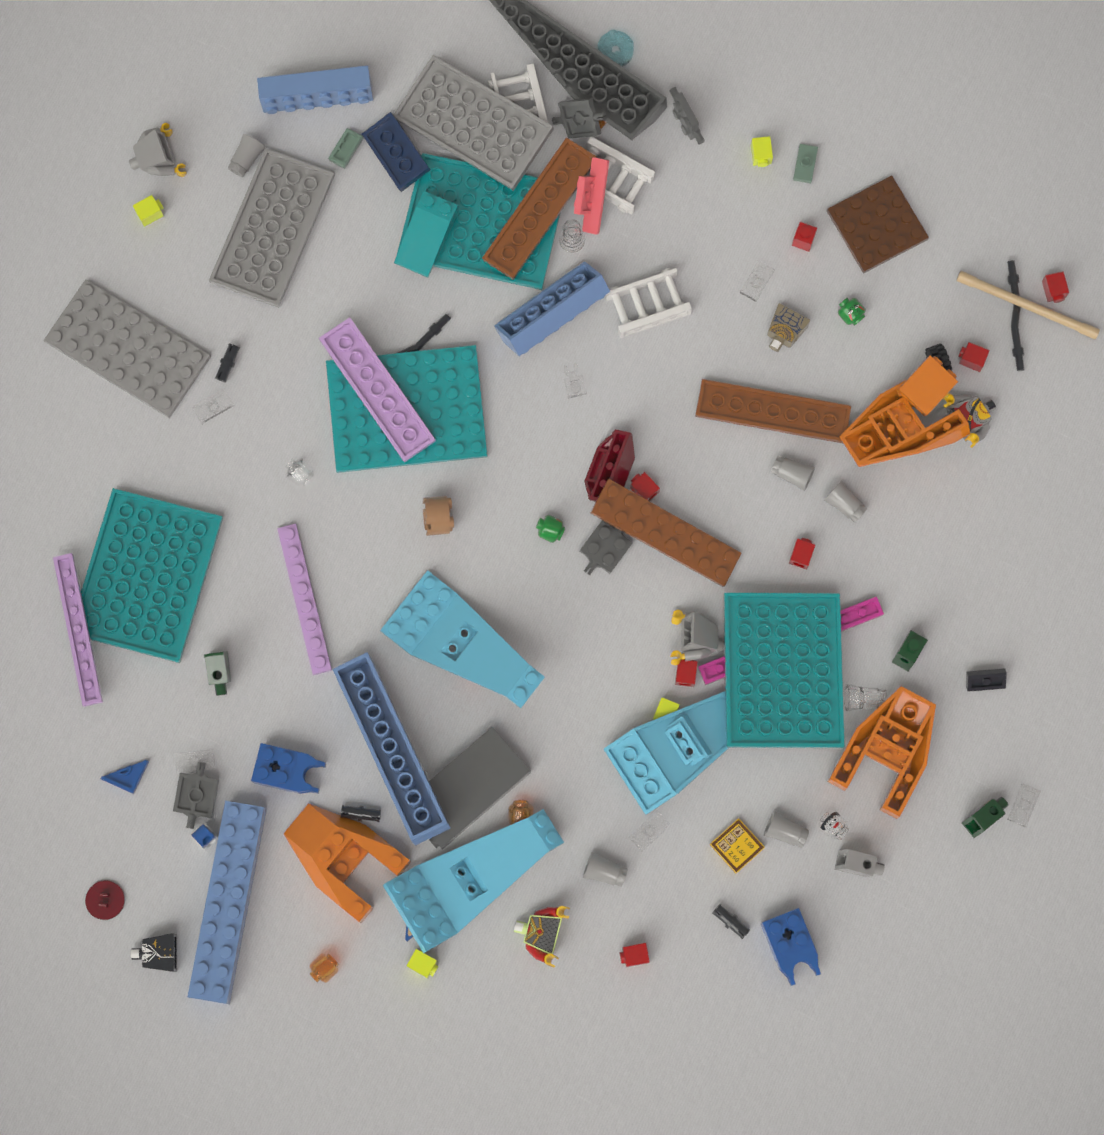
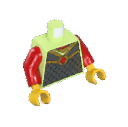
[514,906,570,968]

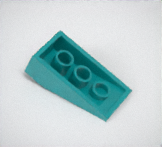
[394,191,459,278]

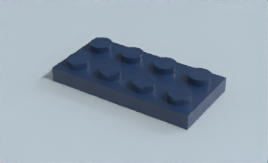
[362,112,431,192]

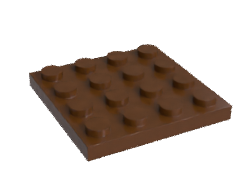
[827,175,929,274]

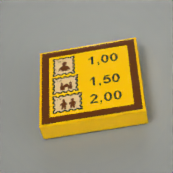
[710,818,765,874]

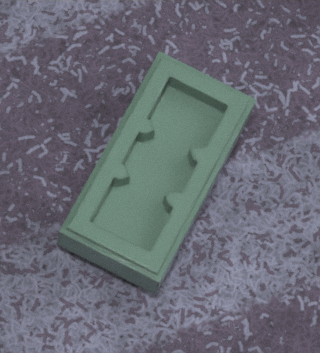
[328,128,364,169]
[793,144,818,184]

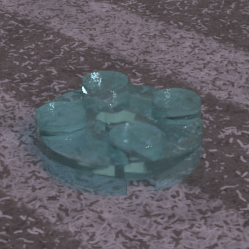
[598,30,634,67]

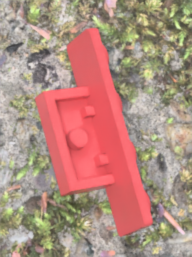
[574,157,609,235]

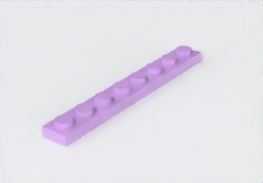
[277,524,332,675]
[53,553,103,707]

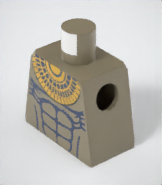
[767,303,810,352]

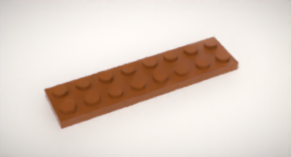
[482,137,597,280]
[695,379,851,444]
[590,479,742,587]

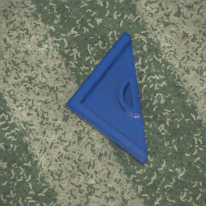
[100,760,149,794]

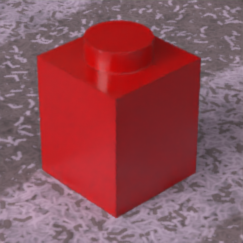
[792,222,817,252]
[1042,271,1069,303]
[958,342,990,372]
[630,472,660,501]
[789,538,815,570]
[675,659,698,687]
[619,943,650,968]

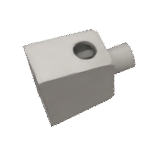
[834,849,885,877]

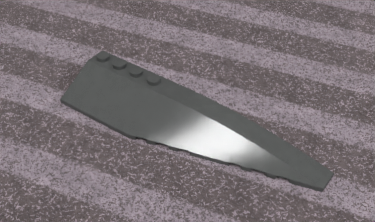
[489,0,667,140]

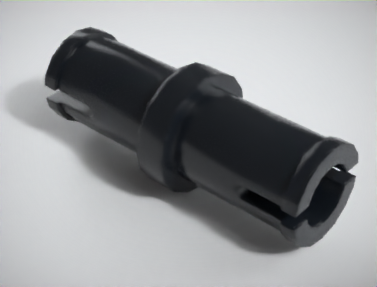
[215,343,240,383]
[341,805,381,822]
[712,904,750,939]

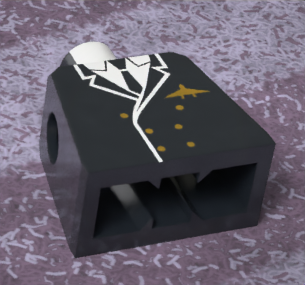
[131,933,177,972]

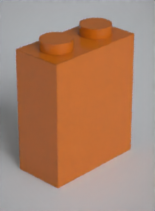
[897,356,959,417]

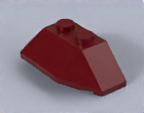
[584,429,635,502]

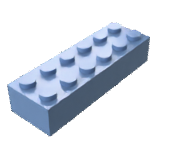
[257,65,373,114]
[494,261,610,356]

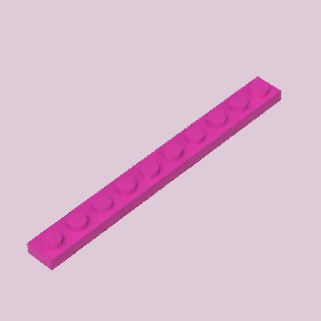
[698,596,884,685]

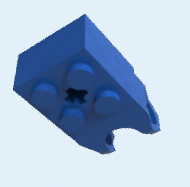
[251,743,326,794]
[761,908,821,986]

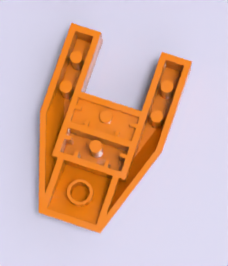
[840,379,970,467]
[827,686,936,819]
[284,803,411,923]

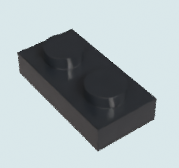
[966,668,1007,692]

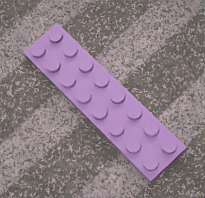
[319,317,436,462]

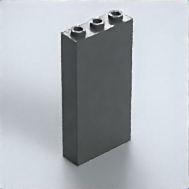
[429,727,531,850]

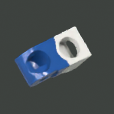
[191,823,218,850]

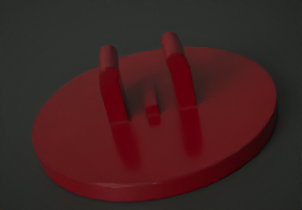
[85,880,125,920]

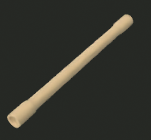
[956,271,1100,339]

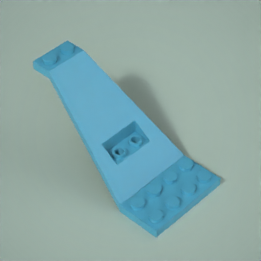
[380,570,545,708]
[604,691,729,815]
[383,809,564,953]

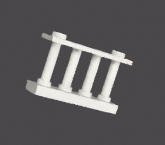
[488,64,550,139]
[587,136,655,215]
[605,268,692,339]

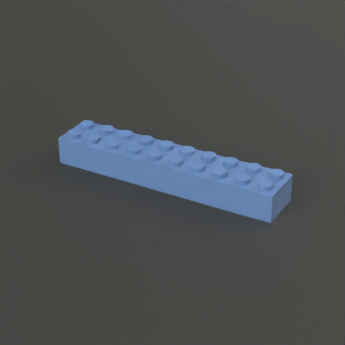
[332,652,451,846]
[187,801,267,1005]

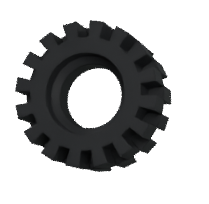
[925,343,953,372]

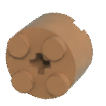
[423,496,454,536]

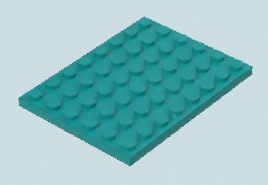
[397,153,560,290]
[326,345,488,473]
[81,488,223,663]
[724,593,845,748]

